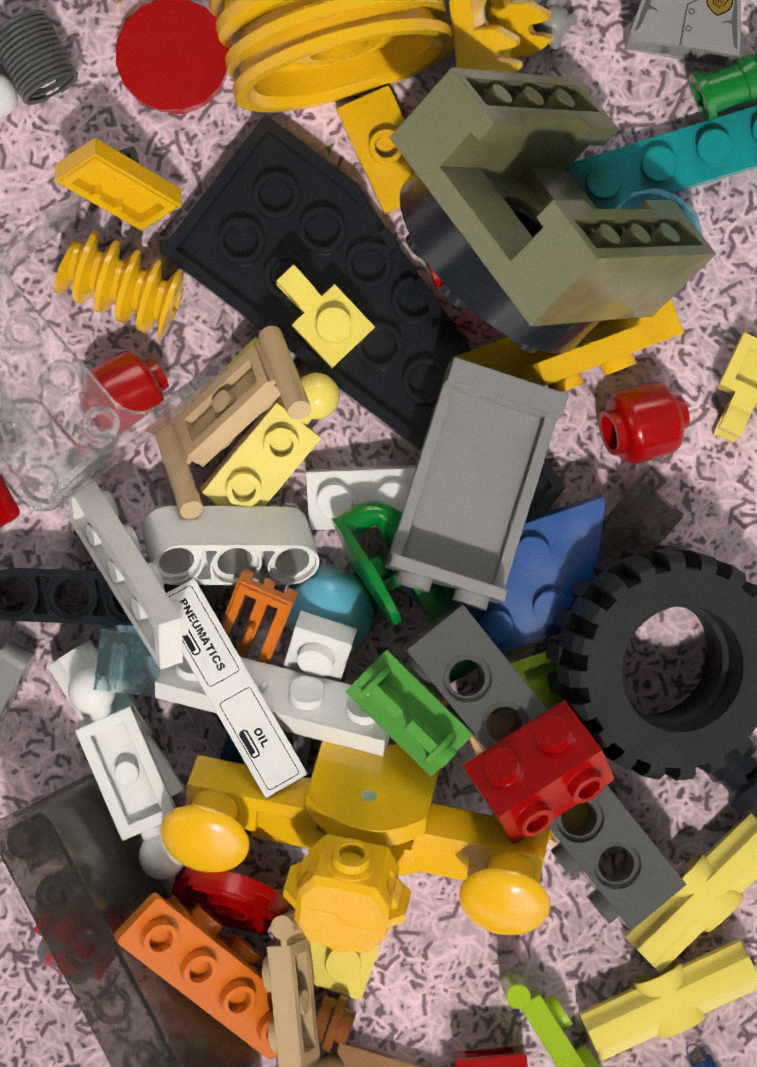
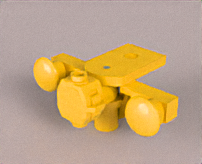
[160,681,551,953]

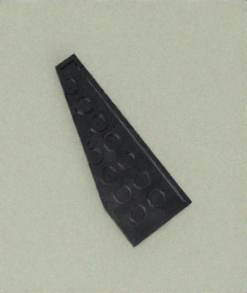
[159,114,566,519]

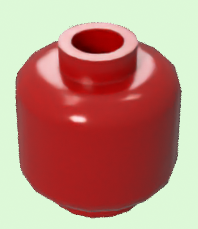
[78,350,169,438]
[598,382,690,464]

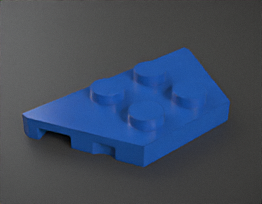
[388,494,605,653]

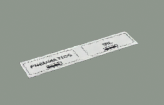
[166,578,307,798]

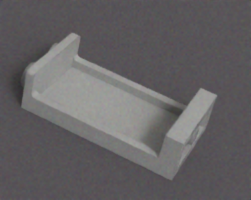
[384,357,569,611]

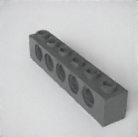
[401,602,687,930]

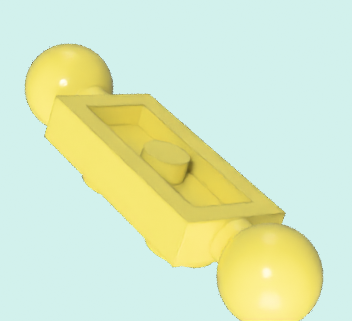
[200,373,340,506]

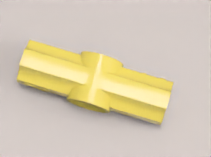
[623,812,757,973]
[578,939,757,1061]

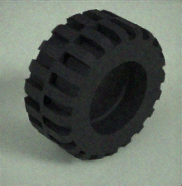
[546,544,757,781]

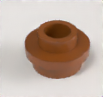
[316,993,357,1053]

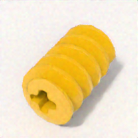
[53,230,184,340]

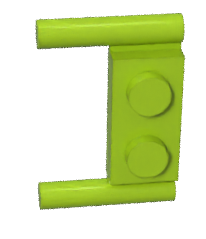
[500,970,600,1067]

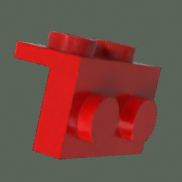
[462,700,614,844]

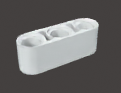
[142,506,319,585]

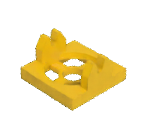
[449,0,554,73]

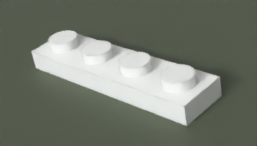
[67,471,189,670]
[155,655,390,756]

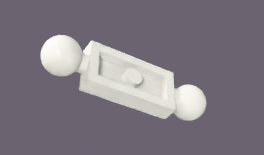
[68,666,185,880]

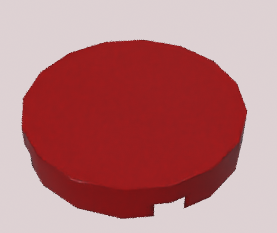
[116,0,230,114]
[172,866,290,933]

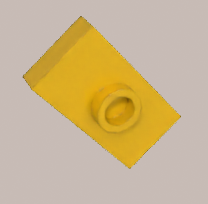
[336,85,414,216]
[54,137,182,231]

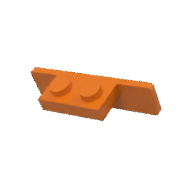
[114,893,277,1060]

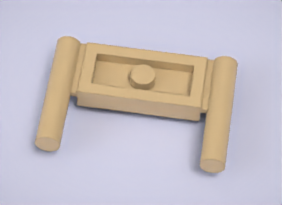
[155,326,311,519]
[262,909,345,1067]

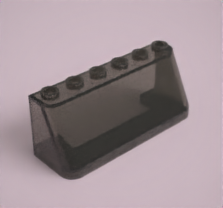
[0,773,263,1067]

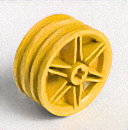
[208,0,454,112]

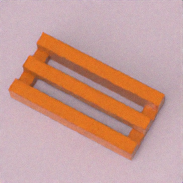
[221,568,298,664]

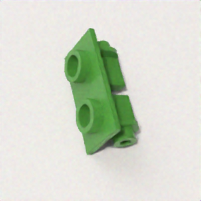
[345,649,474,777]

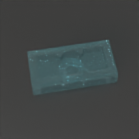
[93,630,160,697]

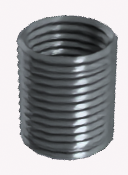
[0,9,79,105]

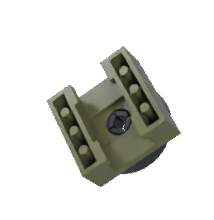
[389,68,716,353]

